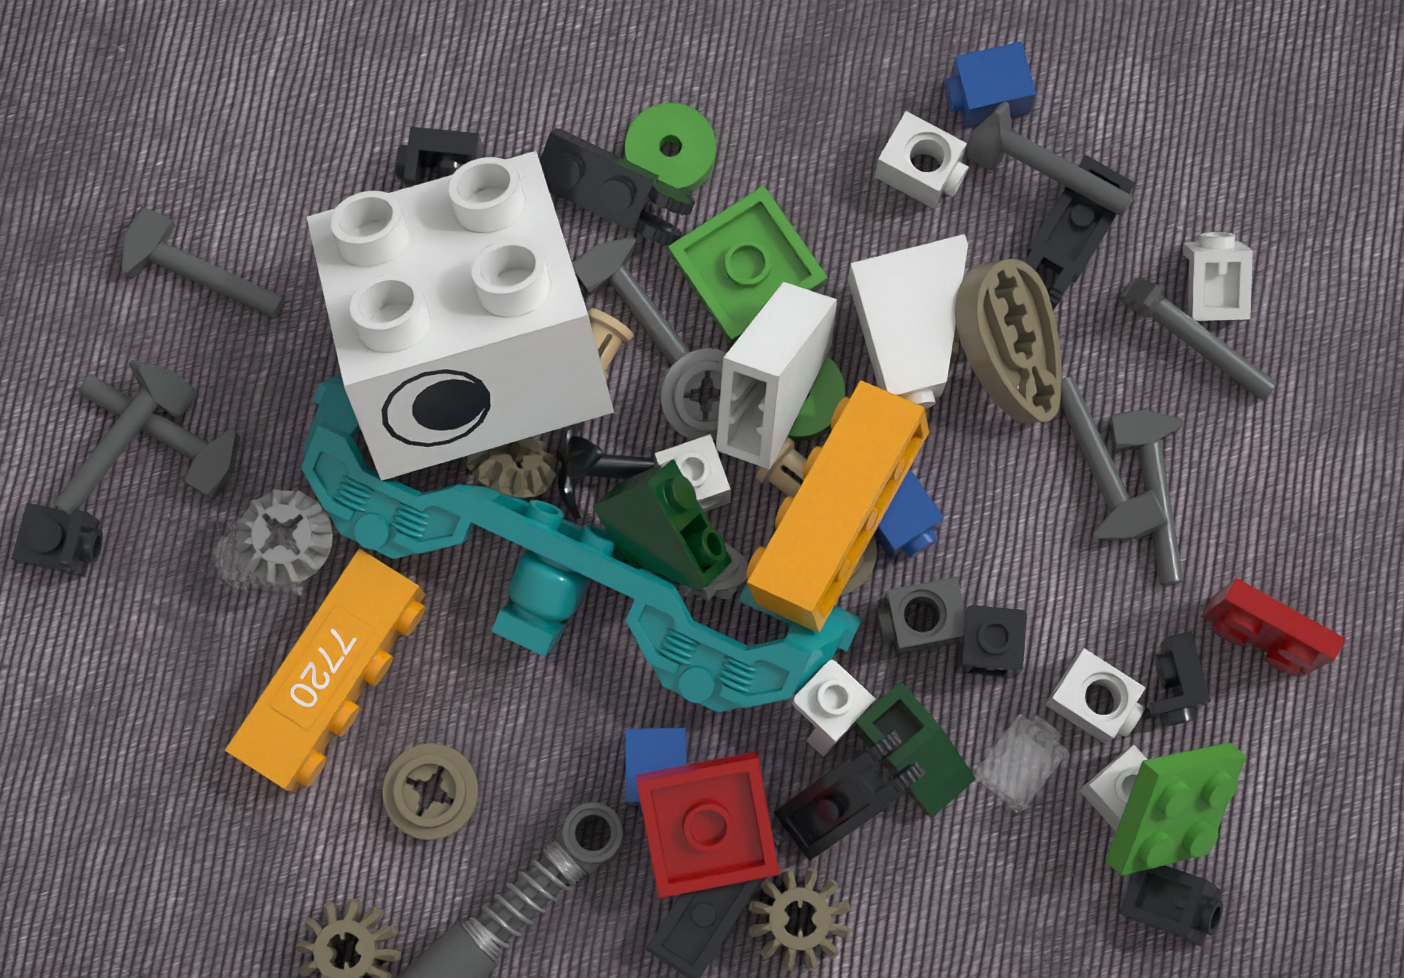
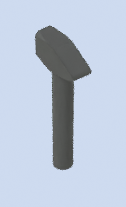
[965,101,1134,217]
[122,206,285,319]
[572,236,707,383]
[1120,278,1277,401]
[53,360,197,517]
[79,374,240,501]
[1060,377,1169,541]
[1109,409,1184,585]

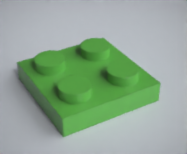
[668,186,828,345]
[1105,742,1247,876]

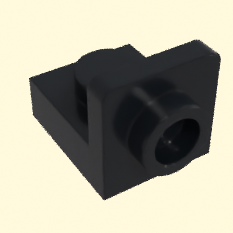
[396,127,485,188]
[11,503,103,577]
[955,605,1027,679]
[1142,631,1211,727]
[1119,865,1223,947]

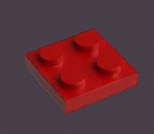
[1202,578,1346,676]
[636,751,780,898]

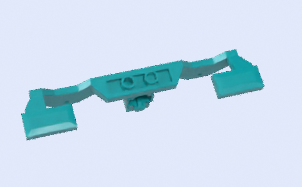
[301,374,863,712]

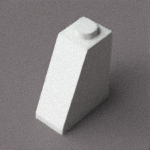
[848,234,968,409]
[716,282,837,469]

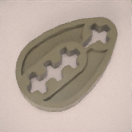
[955,259,1062,424]

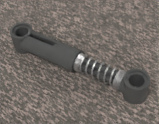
[396,802,625,978]

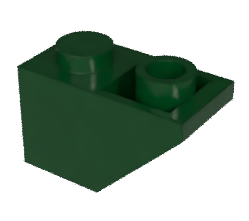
[592,459,732,590]
[852,682,976,819]

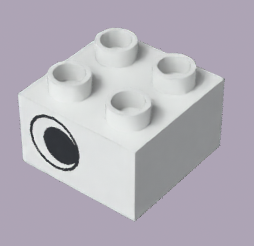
[307,151,614,481]

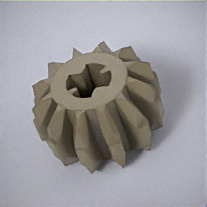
[749,868,851,971]
[296,898,401,978]

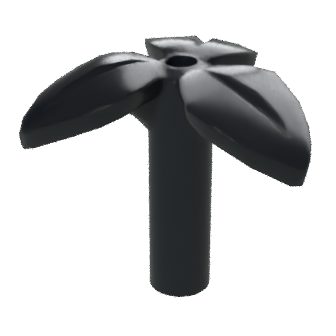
[558,421,654,519]

